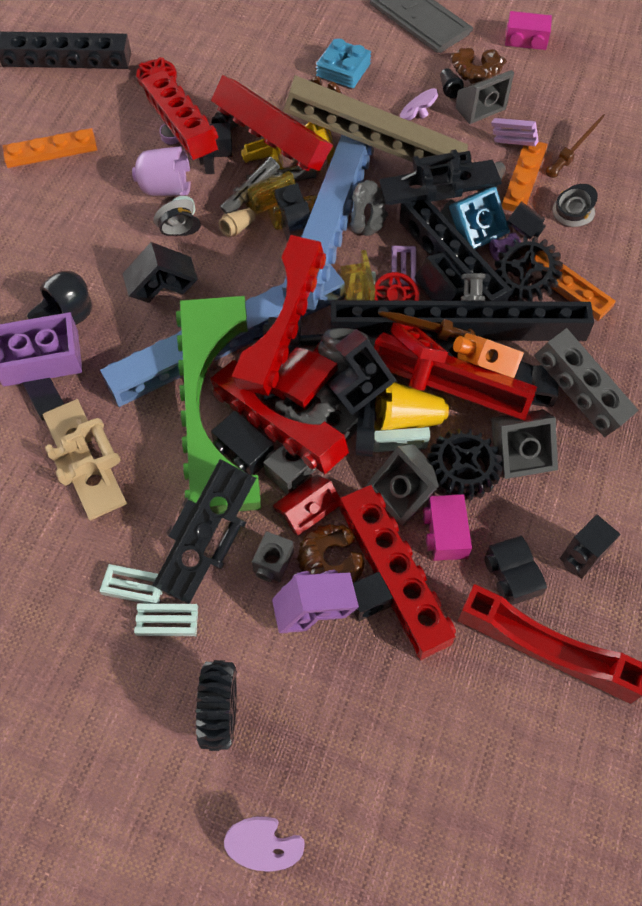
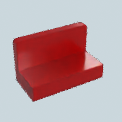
[273,475,340,536]

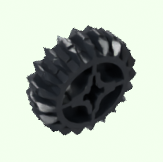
[494,236,563,301]
[427,428,503,502]
[195,660,237,751]

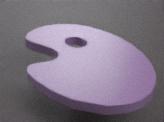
[400,88,438,121]
[224,817,305,871]

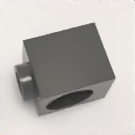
[252,531,294,582]

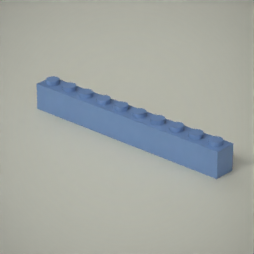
[282,135,374,310]
[100,265,345,407]

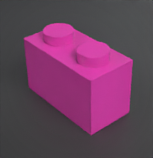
[505,11,552,50]
[423,495,472,561]

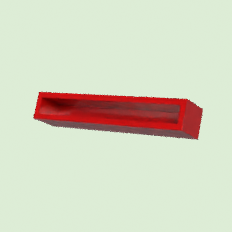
[211,75,333,171]
[374,332,537,421]

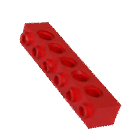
[141,70,218,160]
[340,485,456,660]

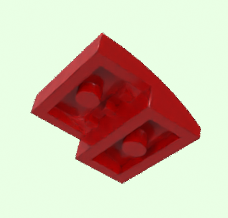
[270,347,338,408]

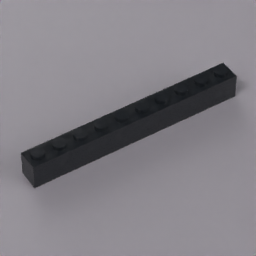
[331,300,594,341]

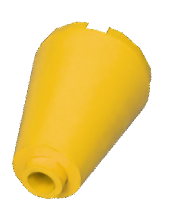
[374,382,449,431]

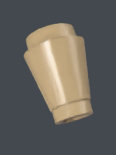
[219,208,255,237]

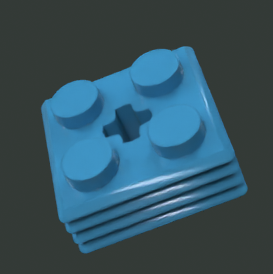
[316,38,371,88]
[449,187,510,249]

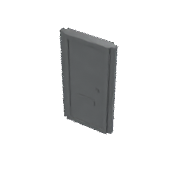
[370,0,473,53]

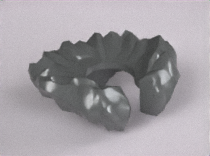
[348,180,388,236]
[275,384,336,425]

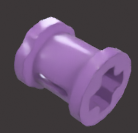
[489,233,521,261]

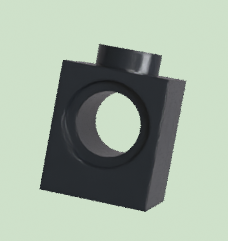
[350,572,393,621]

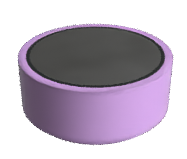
[160,124,179,144]

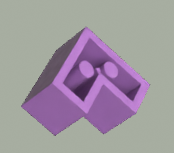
[272,570,359,633]

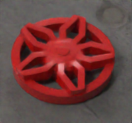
[136,57,177,87]
[372,272,419,301]

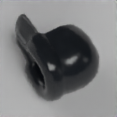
[27,270,92,325]

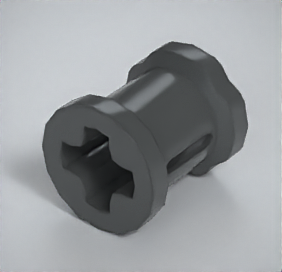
[461,273,485,301]

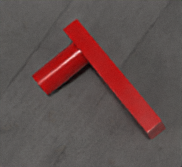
[391,322,448,391]

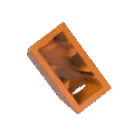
[453,333,524,378]

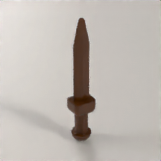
[546,114,605,178]
[378,311,475,341]

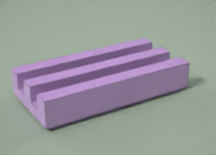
[491,118,539,146]
[391,246,416,287]

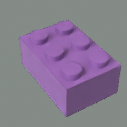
[0,312,83,387]

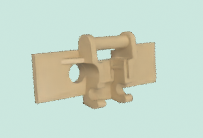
[43,399,127,521]

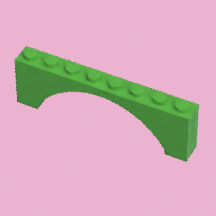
[176,296,261,513]

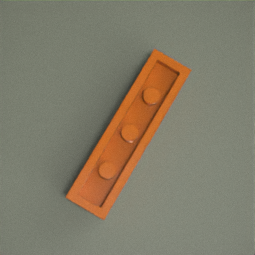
[2,128,98,168]
[502,142,548,212]
[523,255,616,321]

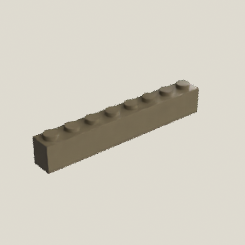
[283,75,468,162]

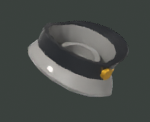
[553,184,598,227]
[153,199,201,236]

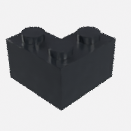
[122,242,198,303]
[327,329,397,415]

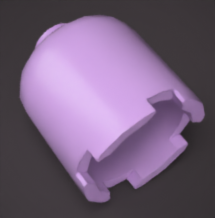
[132,146,191,196]

